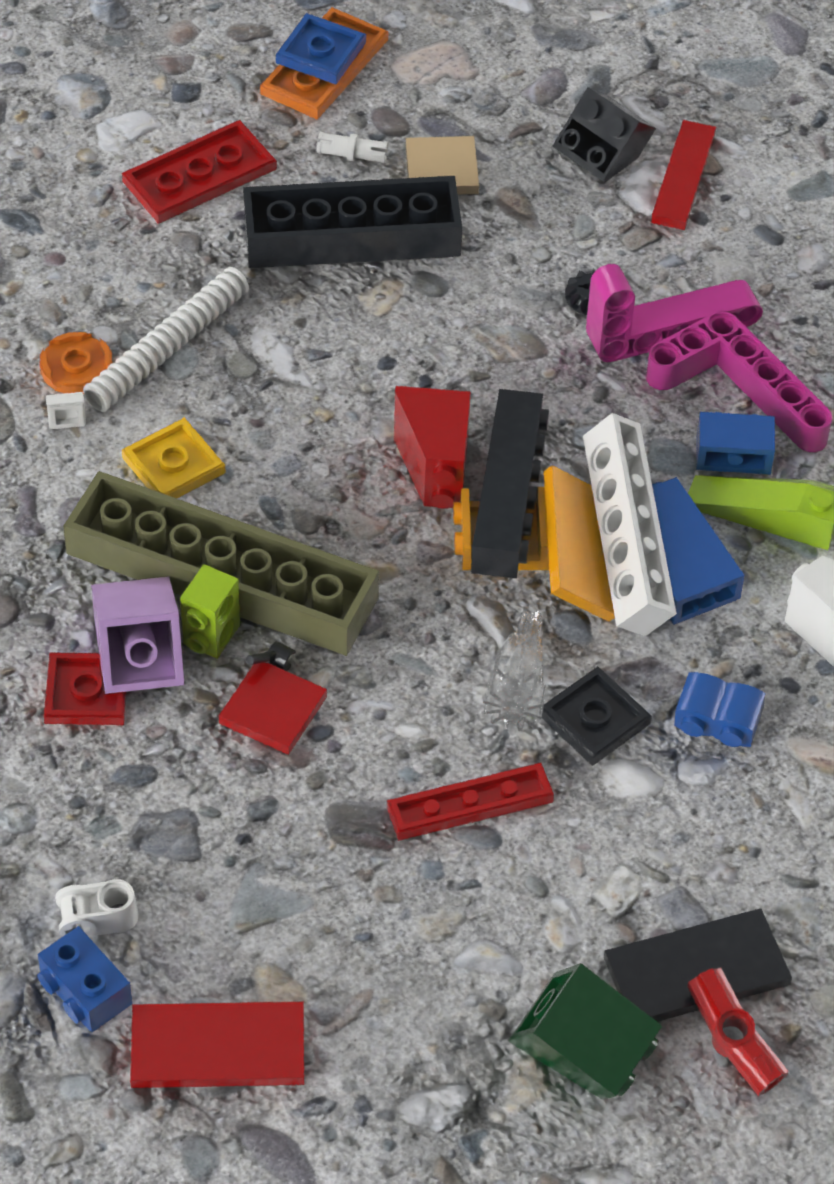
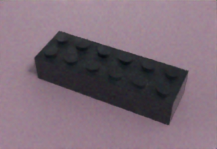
[243,176,462,268]

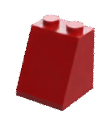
[394,386,471,509]

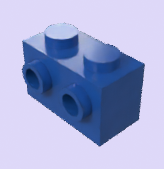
[696,412,775,475]
[37,926,132,1033]

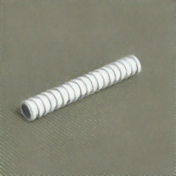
[83,267,249,412]

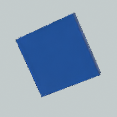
[276,13,366,84]

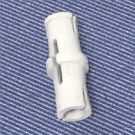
[317,131,389,164]

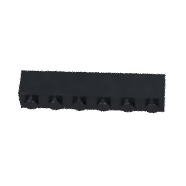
[471,389,549,579]

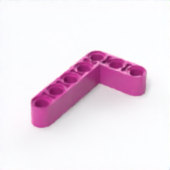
[586,264,763,362]
[646,311,832,452]

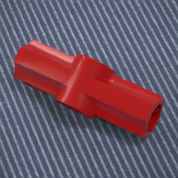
[687,968,789,1096]

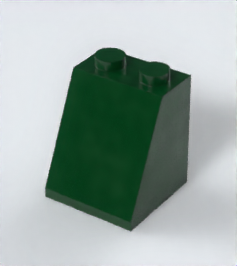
[508,963,662,1099]

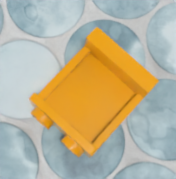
[453,487,549,570]

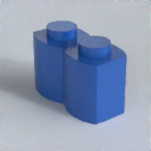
[674,672,766,747]

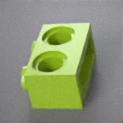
[180,564,240,659]

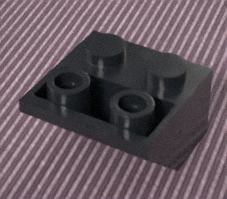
[552,87,656,182]

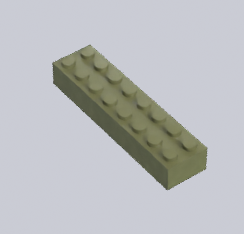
[63,471,379,656]

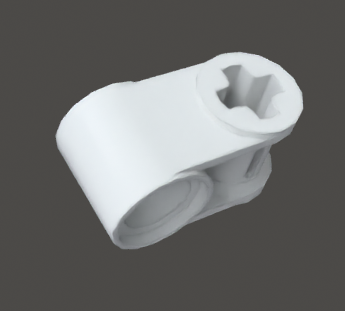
[55,879,139,937]

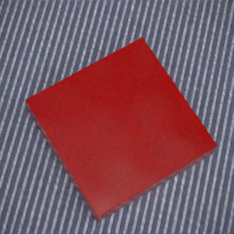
[44,652,127,725]
[219,663,327,755]

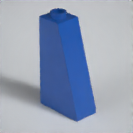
[652,477,745,625]

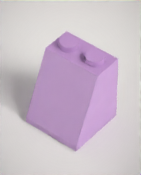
[91,577,184,694]

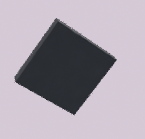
[539,666,652,766]

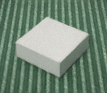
[46,392,86,429]

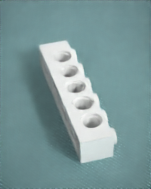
[583,413,677,636]

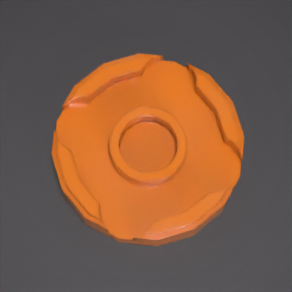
[40,332,113,394]

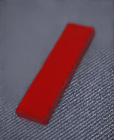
[651,120,716,230]
[387,763,554,841]

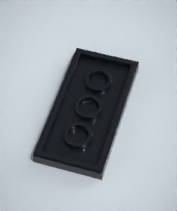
[604,908,792,1022]

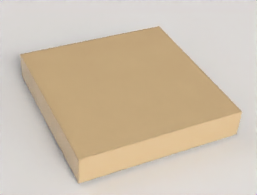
[405,136,479,195]

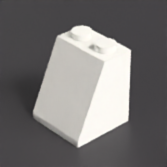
[784,556,834,667]

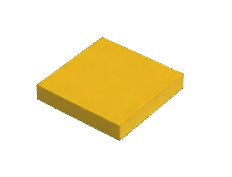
[122,417,226,498]

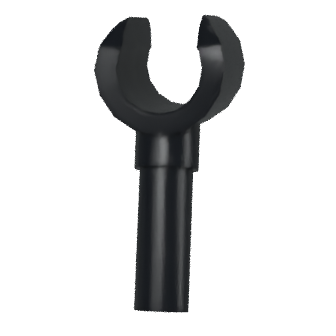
[246,641,296,671]

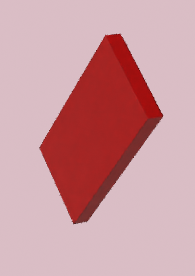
[122,120,277,224]
[130,1001,304,1088]

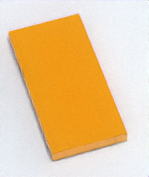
[544,465,615,622]

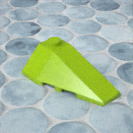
[688,475,834,550]

